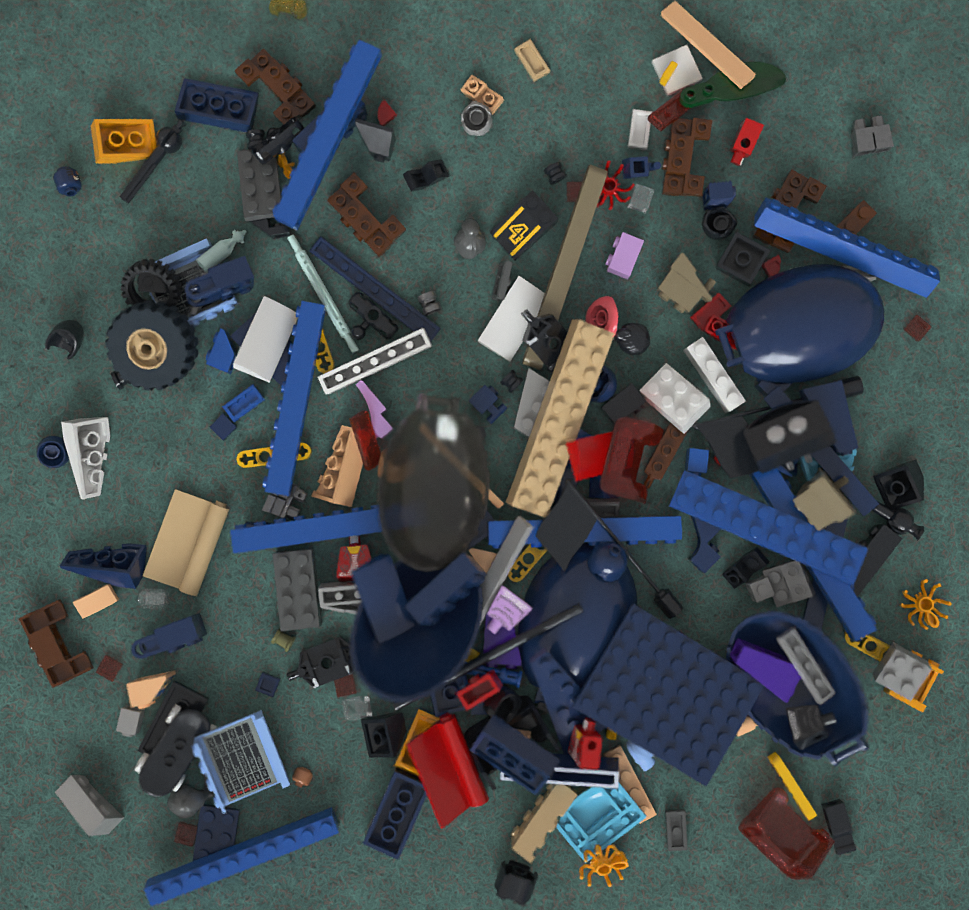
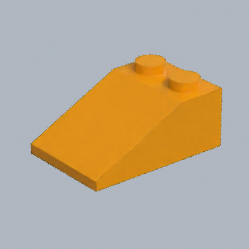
[91,119,157,164]
[394,709,440,778]

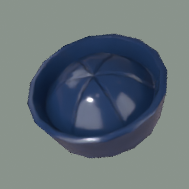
[36,436,69,468]

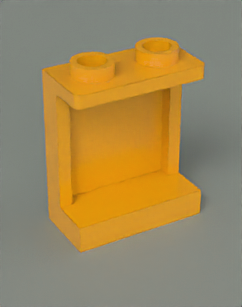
[883,650,944,712]

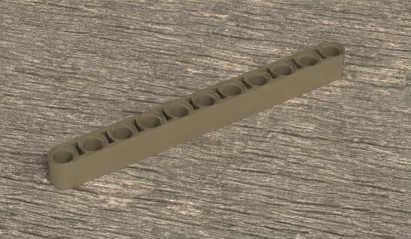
[522,164,608,370]

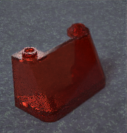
[600,417,664,504]
[738,787,835,880]

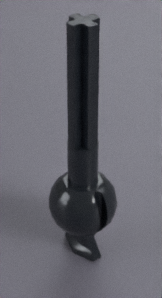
[119,118,187,204]
[840,490,924,540]

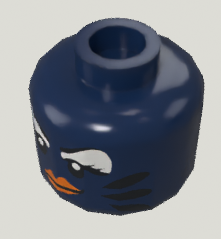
[53,166,82,196]

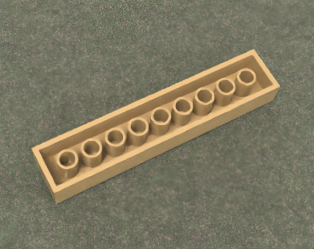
[506,320,614,517]

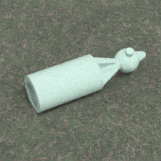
[196,230,246,273]

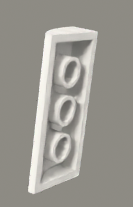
[478,276,545,362]
[233,296,298,383]

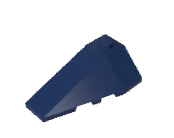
[59,543,147,589]

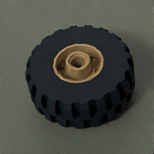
[105,300,199,391]

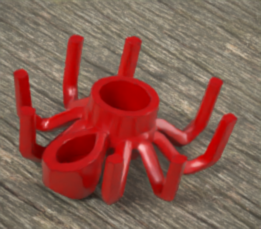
[596,160,635,211]

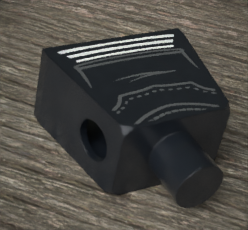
[786,705,837,750]

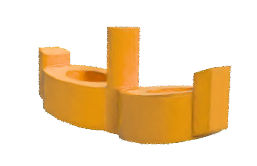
[278,152,295,179]

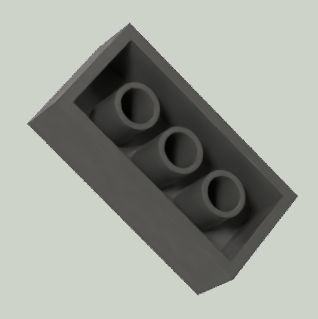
[273,548,322,631]

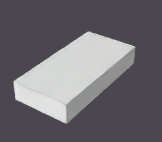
[628,109,652,150]

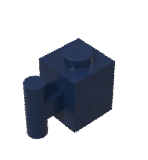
[622,156,661,179]
[468,385,508,424]

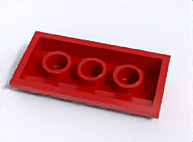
[566,428,632,481]

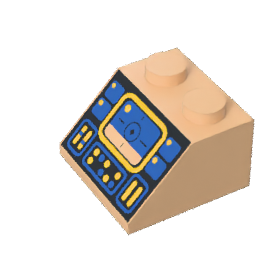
[127,670,176,709]

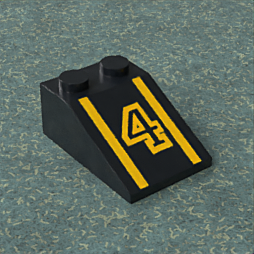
[490,190,558,260]

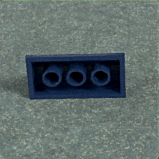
[470,715,560,795]

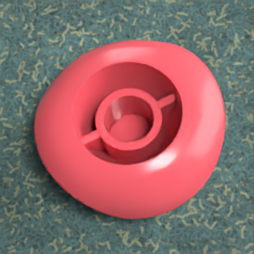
[585,296,619,336]

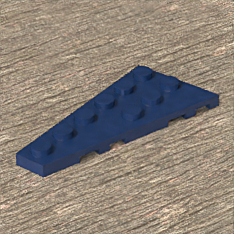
[529,648,606,754]

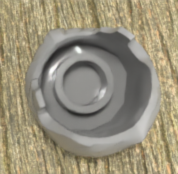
[461,101,493,136]

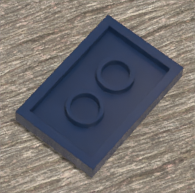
[192,804,240,862]

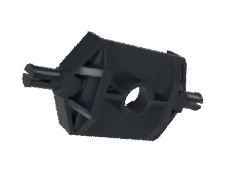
[521,309,568,372]
[287,636,355,688]

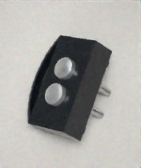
[743,400,837,474]

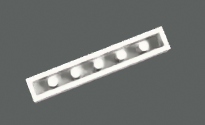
[318,328,433,395]

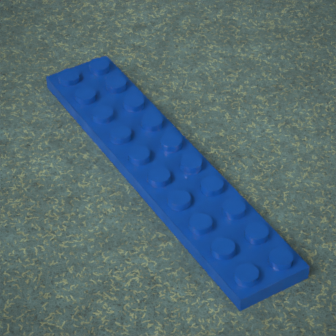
[669,470,868,585]

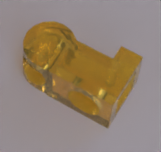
[269,0,308,19]

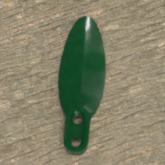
[680,62,786,108]

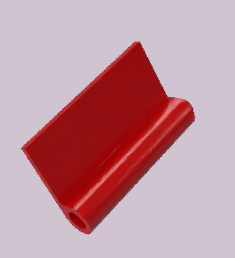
[406,713,489,828]

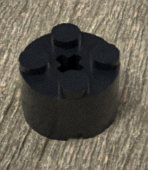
[494,860,538,906]

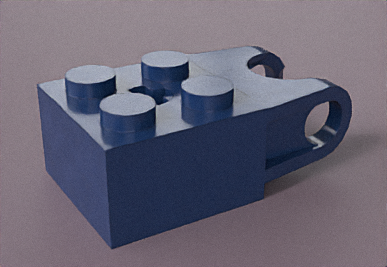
[185,256,254,307]
[131,613,207,659]

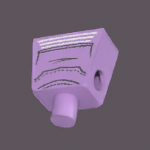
[487,584,532,634]

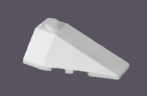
[61,417,110,499]

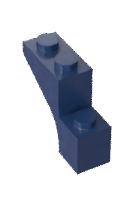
[688,516,721,573]

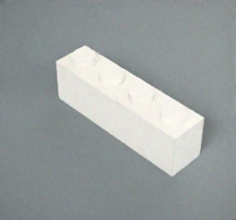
[683,337,745,413]

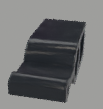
[821,799,856,855]

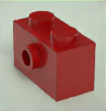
[457,669,504,710]

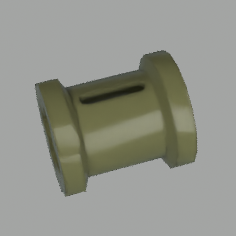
[271,628,296,653]

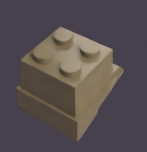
[657,253,716,313]
[793,467,855,531]

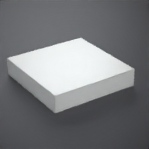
[652,45,703,96]

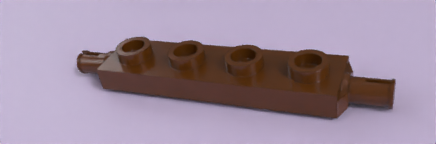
[643,422,689,489]

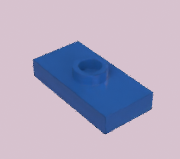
[222,384,265,422]

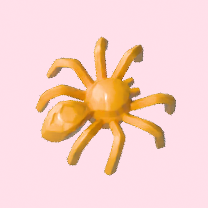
[899,579,952,630]
[579,844,629,887]

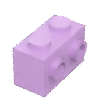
[605,232,644,280]

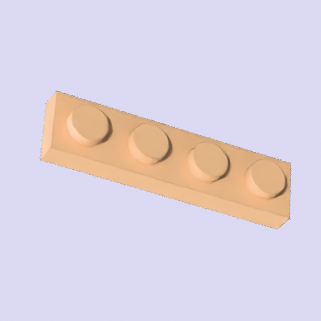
[603,745,657,824]

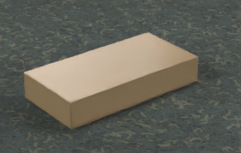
[514,39,550,82]

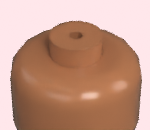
[292,767,313,788]

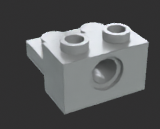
[763,560,815,607]

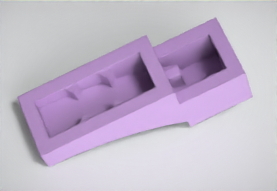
[356,380,394,439]

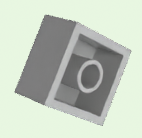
[872,642,932,701]

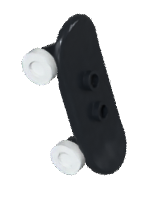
[134,704,217,797]

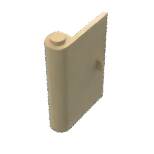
[143,489,230,596]

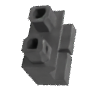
[850,116,894,157]
[262,483,308,519]

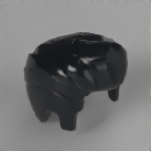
[702,206,738,240]
[615,323,650,355]

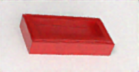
[690,292,731,332]

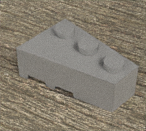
[514,368,550,438]
[318,581,362,614]
[55,775,124,836]

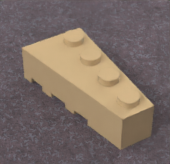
[511,784,577,863]

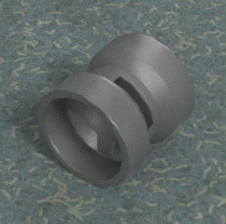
[417,291,442,316]

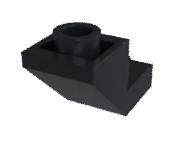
[249,218,291,239]
[722,547,770,589]

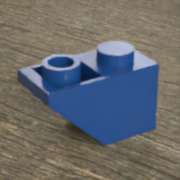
[206,328,237,374]

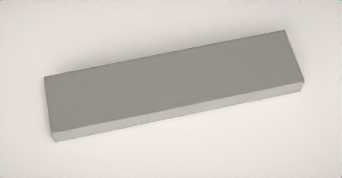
[777,627,835,705]

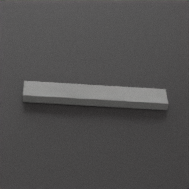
[480,516,533,625]

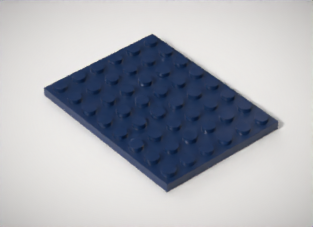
[572,603,764,787]

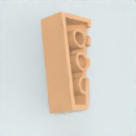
[311,425,371,507]

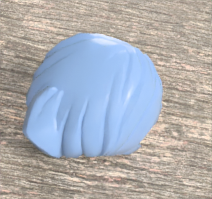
[627,740,655,771]

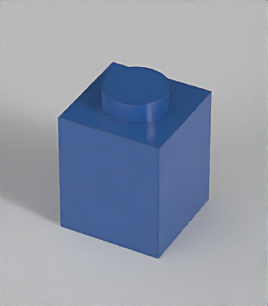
[685,448,709,477]

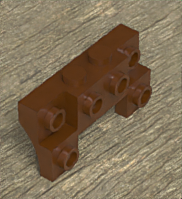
[234,48,316,126]
[662,117,712,197]
[752,169,827,253]
[327,172,406,257]
[19,599,94,688]

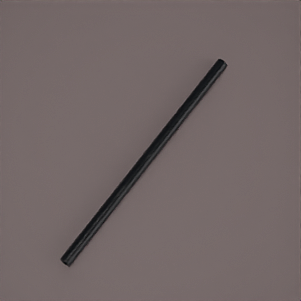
[392,603,584,711]

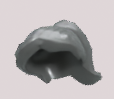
[454,215,486,259]
[168,784,213,818]

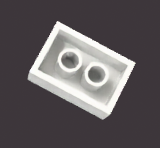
[640,363,711,434]

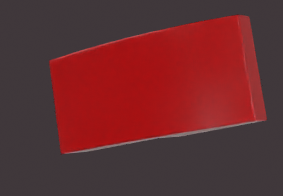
[704,314,736,350]

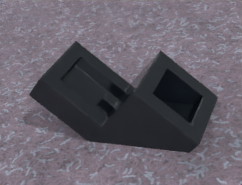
[403,159,450,192]

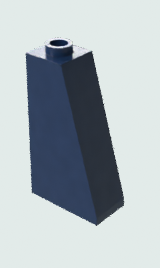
[799,380,858,456]

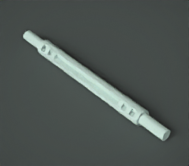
[287,235,359,354]

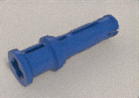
[464,661,522,688]

